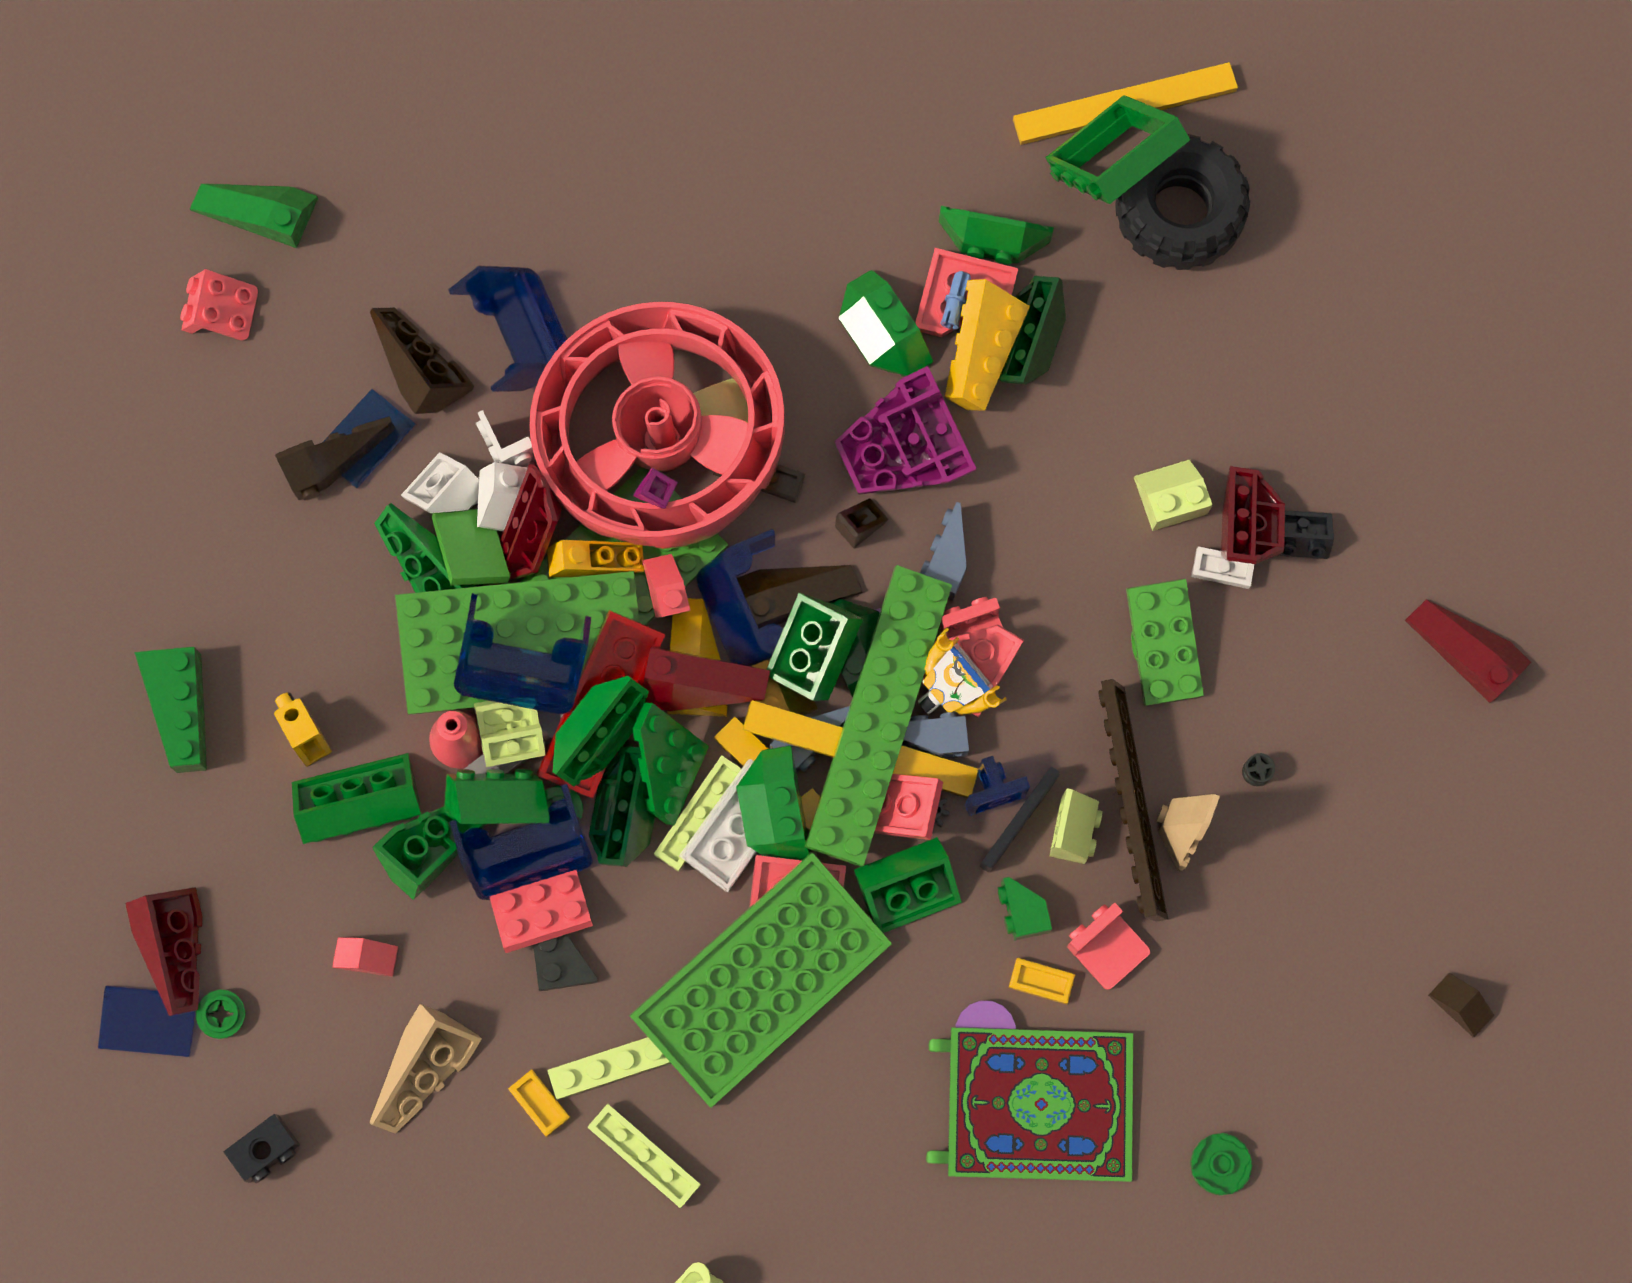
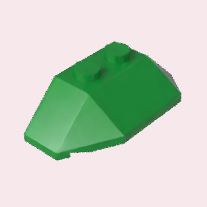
[939,206,1054,265]
[839,270,933,377]
[553,676,649,787]
[736,745,811,860]

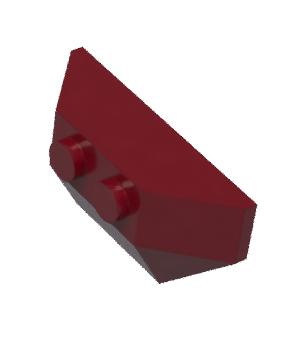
[500,464,562,581]
[1221,466,1285,564]

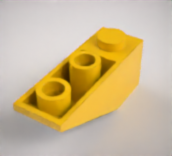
[547,540,645,577]

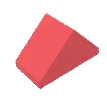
[333,937,398,977]

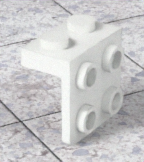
[476,410,538,468]

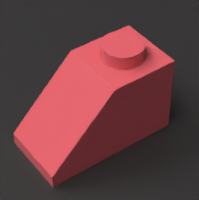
[642,554,690,618]

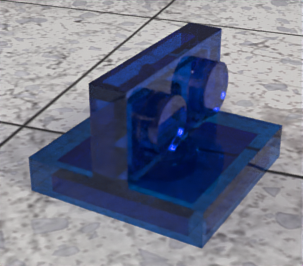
[965,756,1030,816]

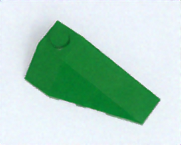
[190,184,318,248]
[374,503,483,593]
[373,806,486,900]

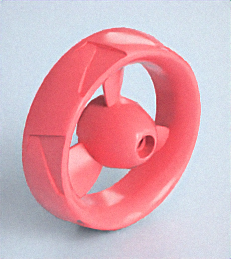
[529,302,785,549]

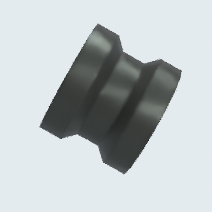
[1242,753,1275,786]

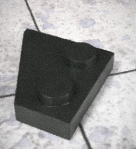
[533,934,598,991]

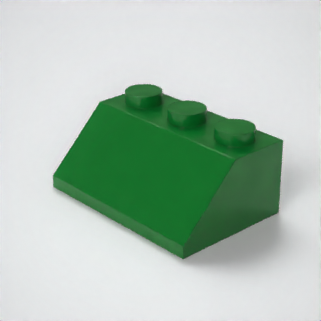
[767,593,863,701]
[444,769,550,824]
[854,837,962,933]

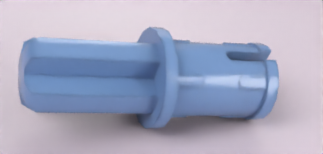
[940,271,971,329]

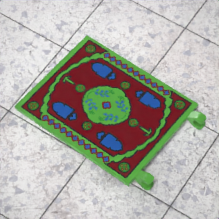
[926,1027,1133,1182]

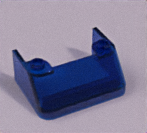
[448,266,567,392]
[696,529,783,666]
[454,593,591,714]
[450,784,593,900]

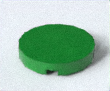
[1190,1133,1253,1196]

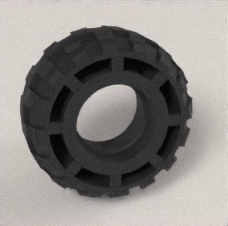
[1115,134,1251,270]

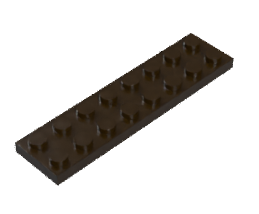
[1098,679,1168,922]

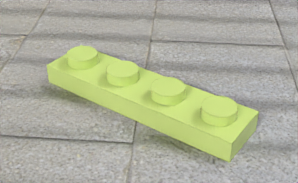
[654,755,741,872]
[547,1037,670,1100]
[588,1104,701,1209]

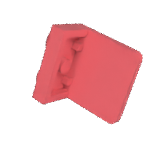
[180,269,258,341]
[939,597,1003,638]
[1067,903,1150,990]

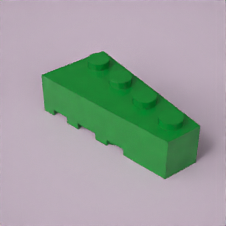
[134,647,207,773]

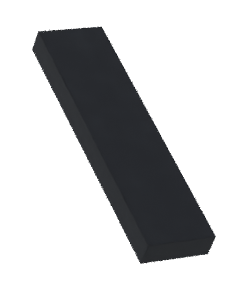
[980,766,1060,872]

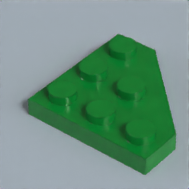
[633,702,709,826]

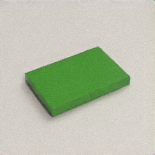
[432,509,510,585]

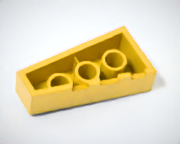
[945,279,1030,411]

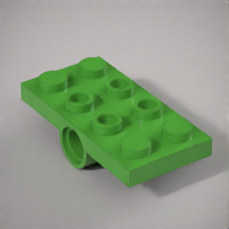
[1126,579,1204,706]

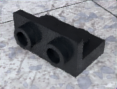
[1276,510,1334,559]

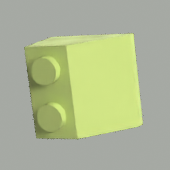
[1134,460,1212,531]
[1049,788,1103,864]

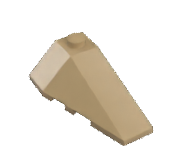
[1157,794,1220,871]
[370,1004,482,1134]

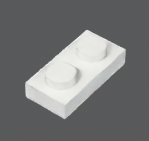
[1191,547,1255,589]

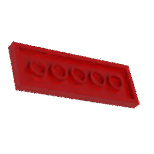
[537,610,665,799]

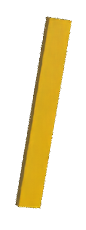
[1013,62,1238,145]
[743,700,978,798]

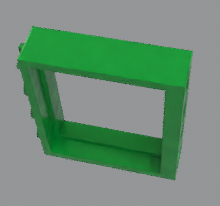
[1045,95,1190,204]

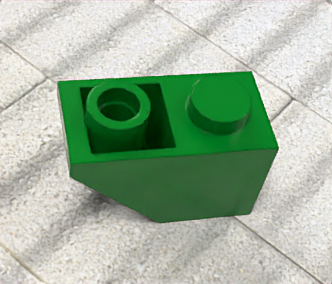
[997,877,1052,941]

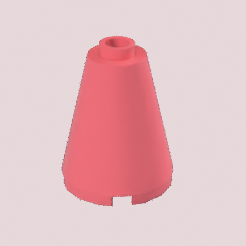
[429,710,483,769]

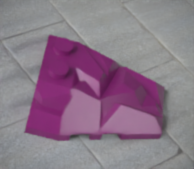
[834,366,977,495]

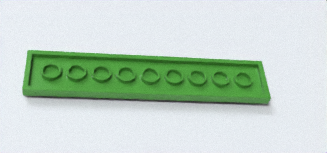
[805,565,952,867]

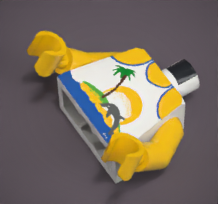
[918,628,1007,715]

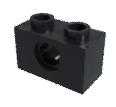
[223,1114,300,1183]

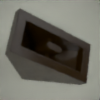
[835,498,889,548]
[1428,973,1494,1037]

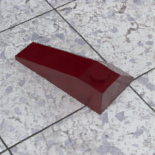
[1405,599,1532,703]
[643,646,770,711]
[125,887,203,1016]

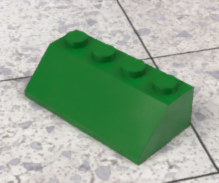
[292,753,421,844]

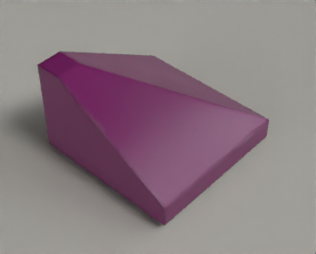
[633,468,678,509]

